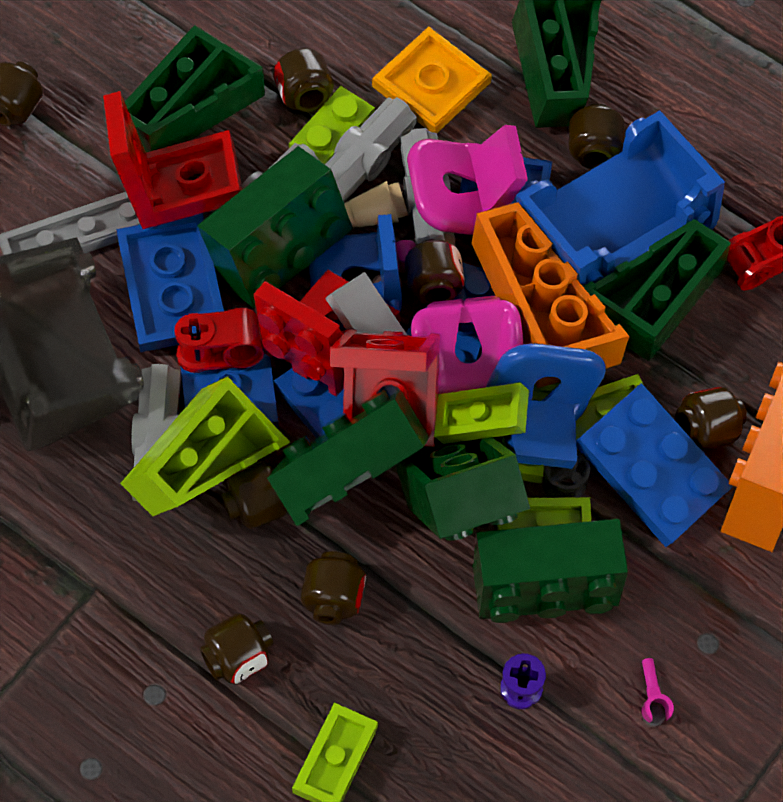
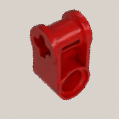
[726,216,783,291]
[174,308,264,373]

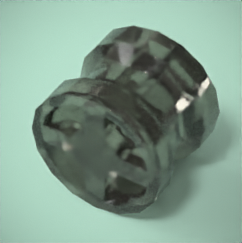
[542,450,591,498]

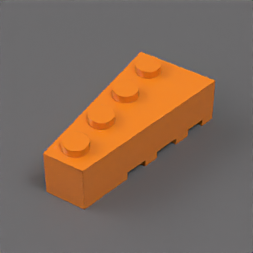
[471,202,629,388]
[720,361,783,552]

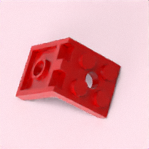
[103,91,242,229]
[254,269,400,397]
[330,329,440,447]

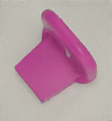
[407,125,528,235]
[411,295,524,394]

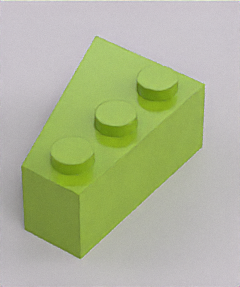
[120,376,290,516]

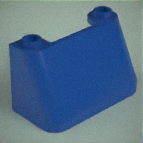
[516,110,725,286]

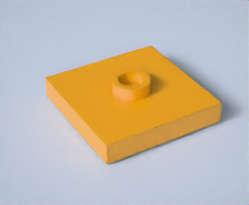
[372,26,492,133]

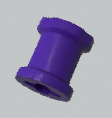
[500,654,546,710]

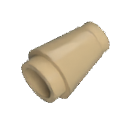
[344,181,408,228]

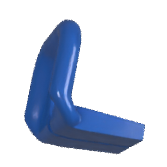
[309,214,402,330]
[486,343,606,469]

